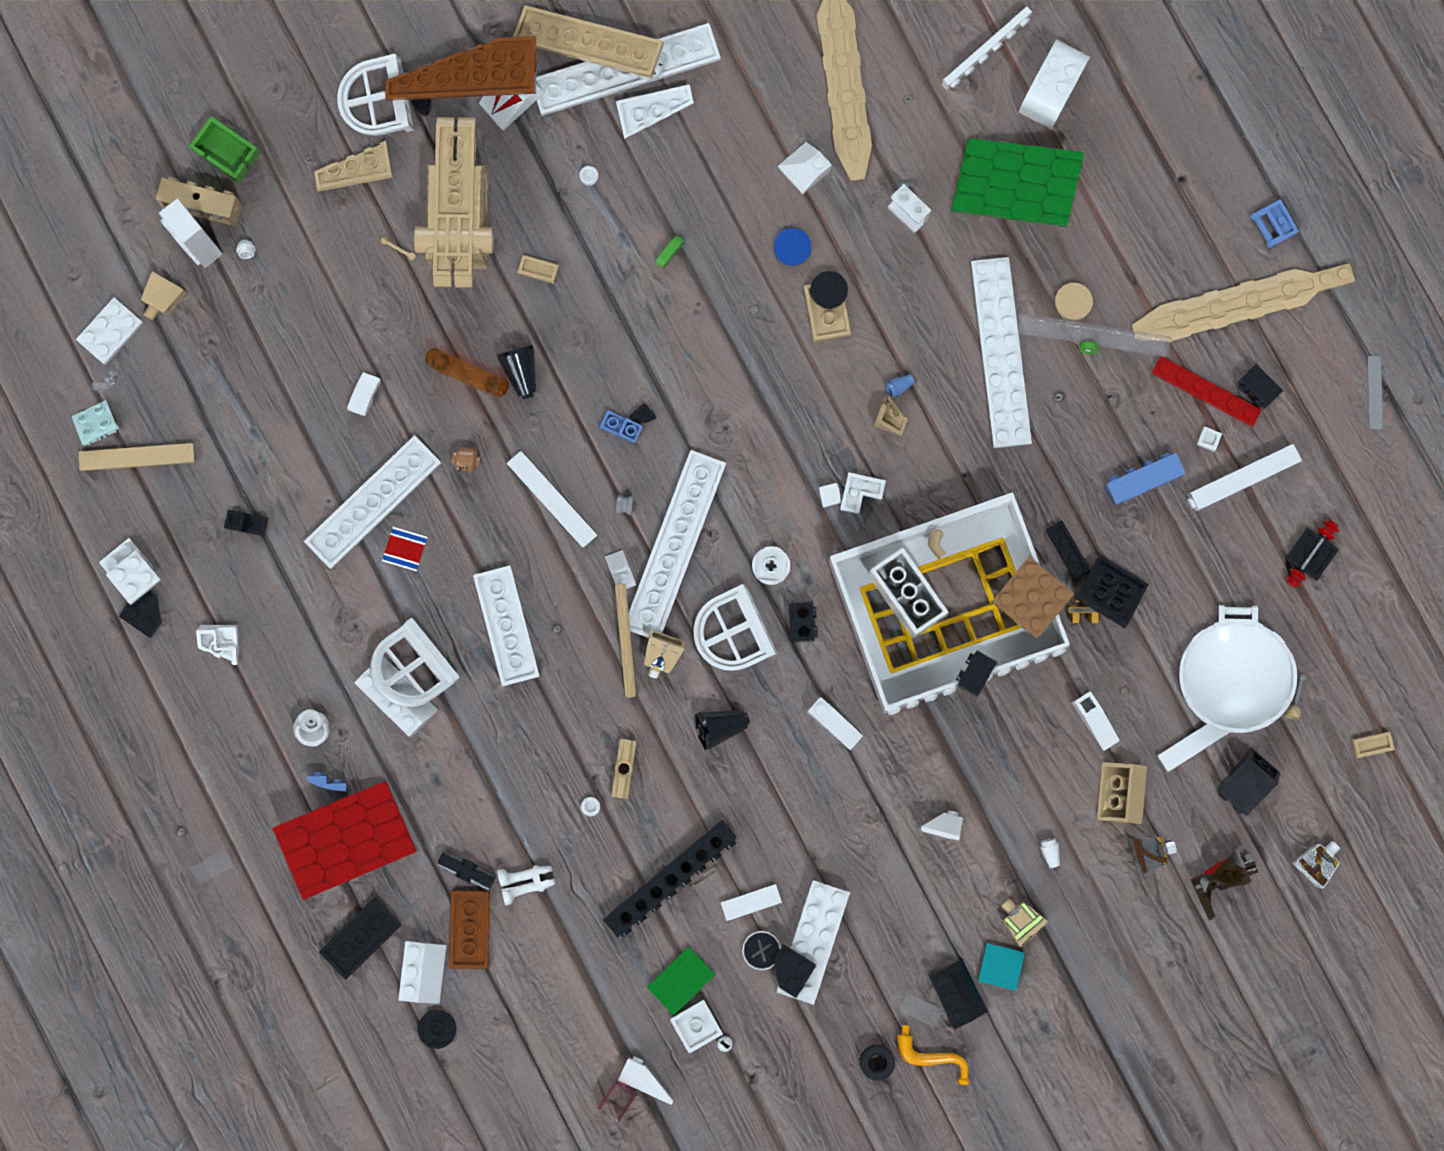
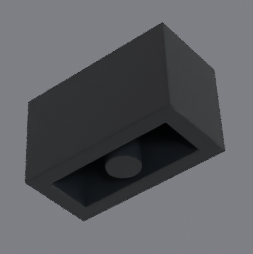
[1237,364,1283,409]
[956,650,997,698]

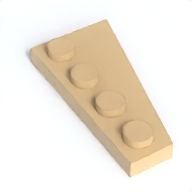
[314,140,393,192]

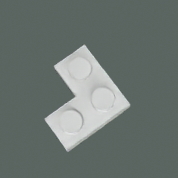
[840,472,886,514]

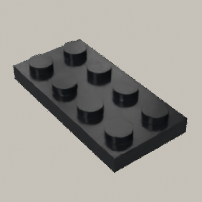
[319,897,402,980]

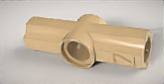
[611,739,637,799]

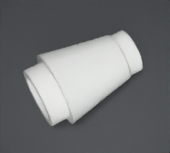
[1040,838,1060,868]

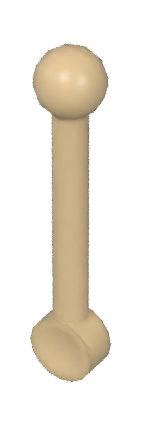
[381,237,416,261]

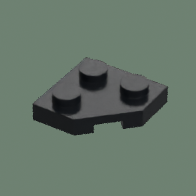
[118,591,162,638]
[773,944,817,998]

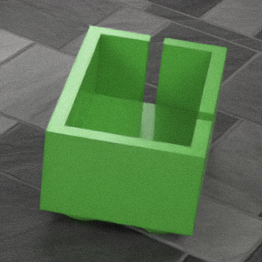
[189,117,261,184]

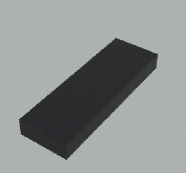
[1045,521,1090,580]

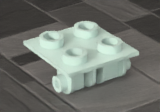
[71,400,119,446]

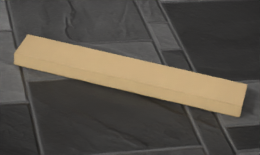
[79,443,195,471]

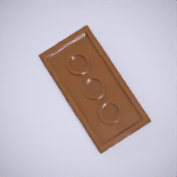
[449,890,490,969]

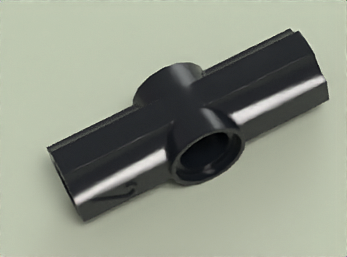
[437,850,496,890]

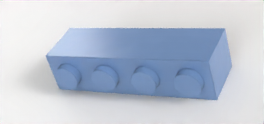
[1104,452,1186,507]

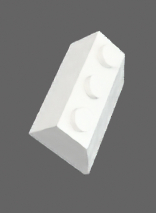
[399,941,447,1004]

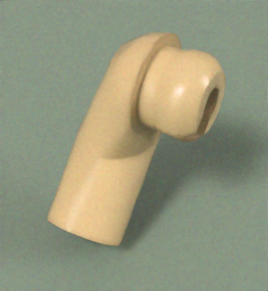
[928,529,946,559]

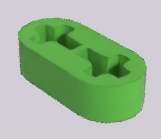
[655,235,685,268]

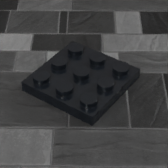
[1075,555,1149,628]

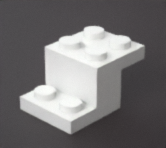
[99,538,161,605]

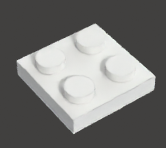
[670,1000,723,1054]

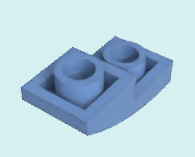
[599,410,643,443]
[307,772,348,791]

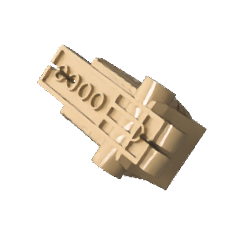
[414,117,494,288]

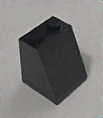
[1217,747,1281,816]

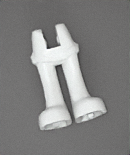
[497,865,556,906]

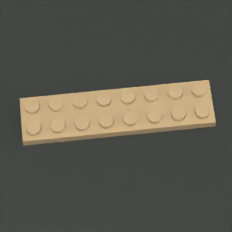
[513,5,664,78]

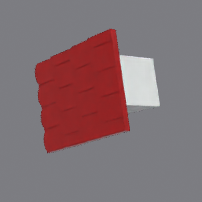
[272,781,417,900]

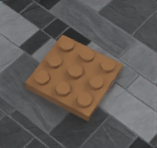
[991,557,1074,639]

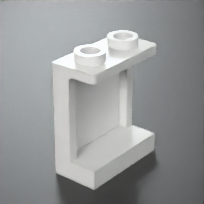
[888,184,931,234]

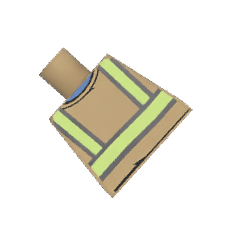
[1001,898,1048,947]

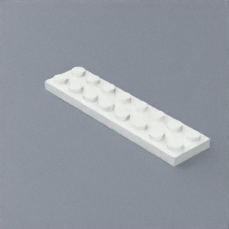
[304,435,442,569]

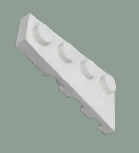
[616,85,694,139]

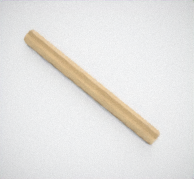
[615,583,636,698]

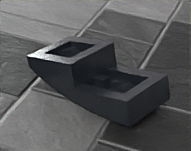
[224,510,269,537]

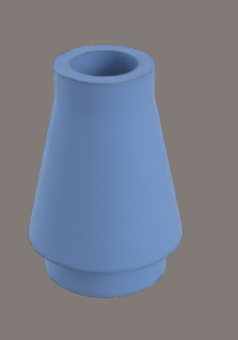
[885,374,915,398]

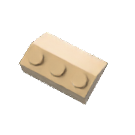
[1097,762,1147,824]

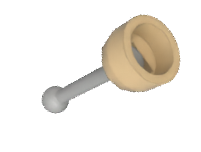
[1284,674,1306,720]

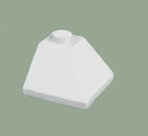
[778,142,832,195]
[918,810,963,840]

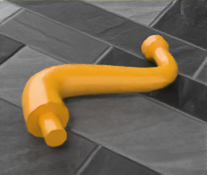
[897,1025,970,1085]

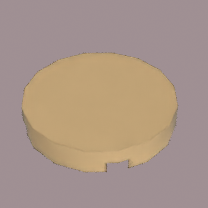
[1055,283,1093,321]

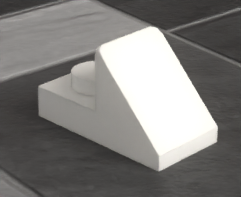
[605,550,636,590]

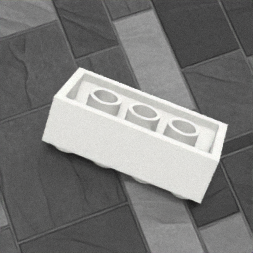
[354,657,438,738]

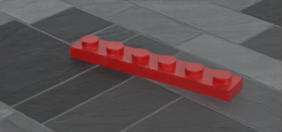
[1151,356,1262,427]

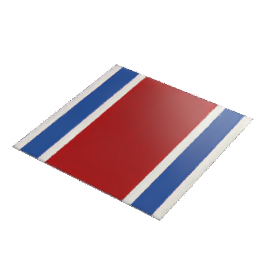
[382,527,427,572]

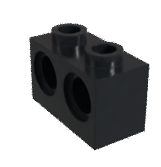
[789,602,818,643]

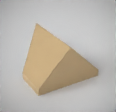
[874,392,908,436]

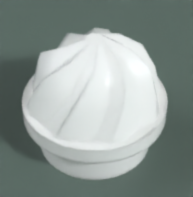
[236,240,256,259]

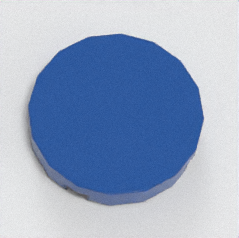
[774,228,811,266]

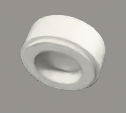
[579,166,599,186]
[581,797,600,816]

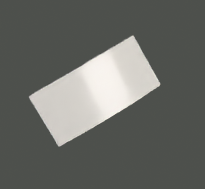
[347,372,381,416]

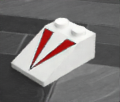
[479,83,545,131]

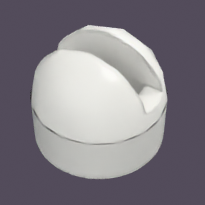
[717,1036,733,1052]

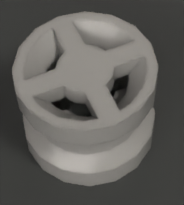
[616,495,633,515]

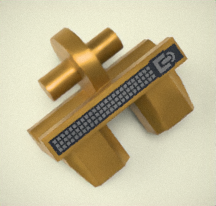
[1066,599,1101,623]

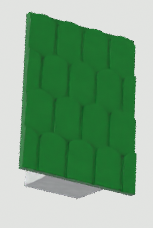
[951,138,1084,227]

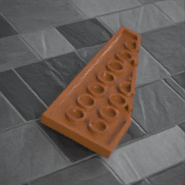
[386,36,536,101]

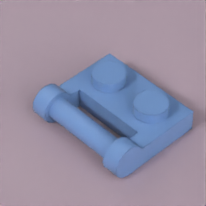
[1250,199,1299,249]

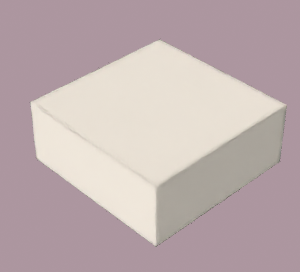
[1196,426,1222,452]

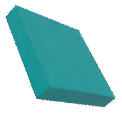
[978,943,1025,991]

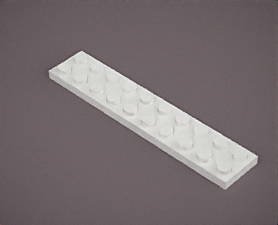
[536,23,721,116]
[971,257,1032,449]
[629,450,726,638]

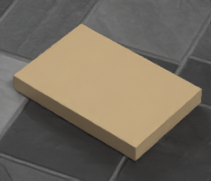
[803,284,851,342]

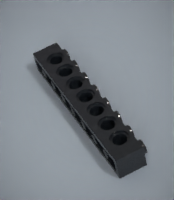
[603,820,737,938]

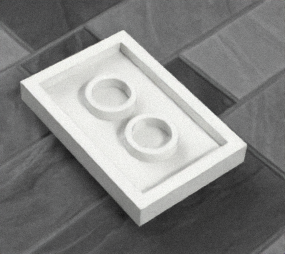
[76,298,143,365]

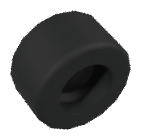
[859,1044,895,1081]

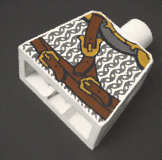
[1292,841,1340,889]

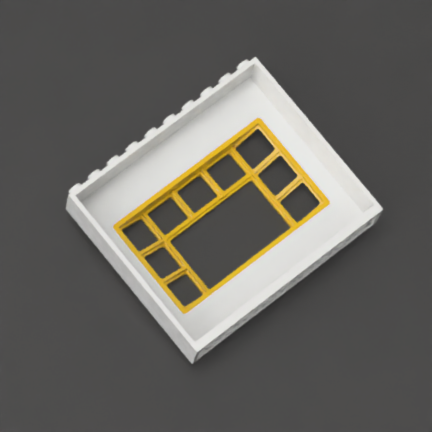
[829,492,1070,715]

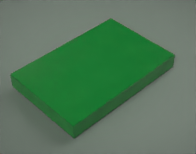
[647,947,716,1016]

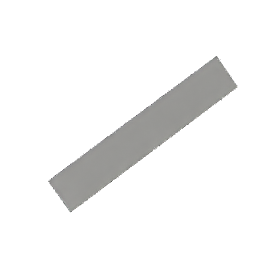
[1368,356,1383,429]

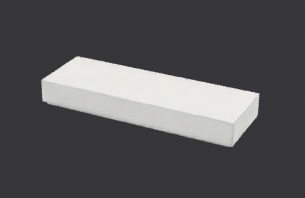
[721,884,782,921]

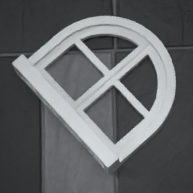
[337,54,414,136]
[694,584,778,670]
[370,618,460,707]

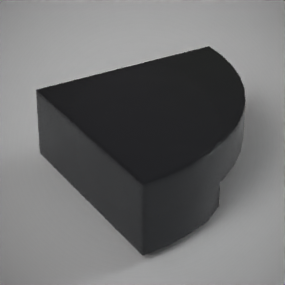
[412,99,431,117]
[630,403,657,423]

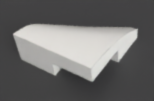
[196,625,239,665]

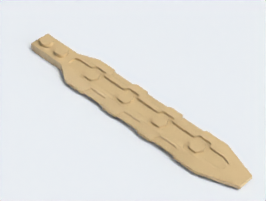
[817,0,872,181]
[1131,263,1355,342]

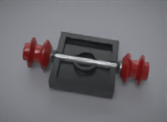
[1285,520,1340,589]

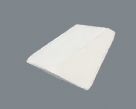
[818,483,842,507]

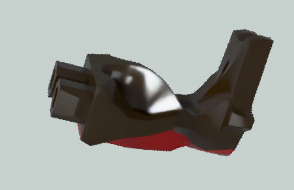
[1190,851,1259,921]

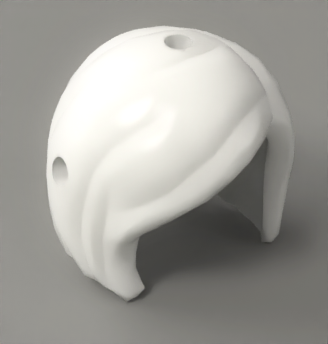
[293,709,330,747]

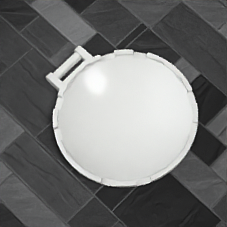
[1179,605,1297,733]

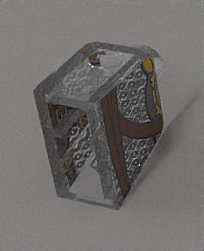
[1128,837,1177,875]

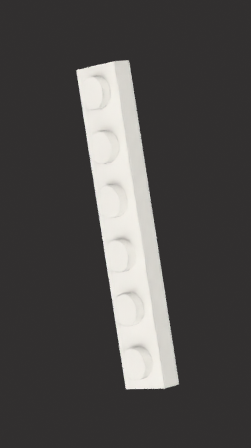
[942,7,1032,90]

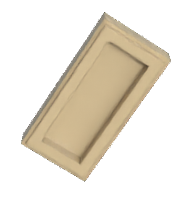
[517,255,559,284]
[1351,731,1395,759]

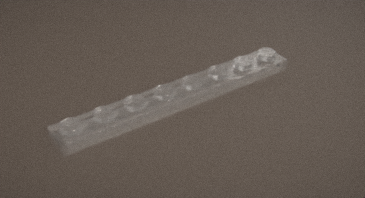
[1018,313,1171,357]

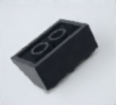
[928,958,987,1030]

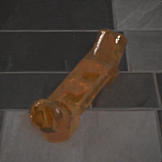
[425,348,509,397]

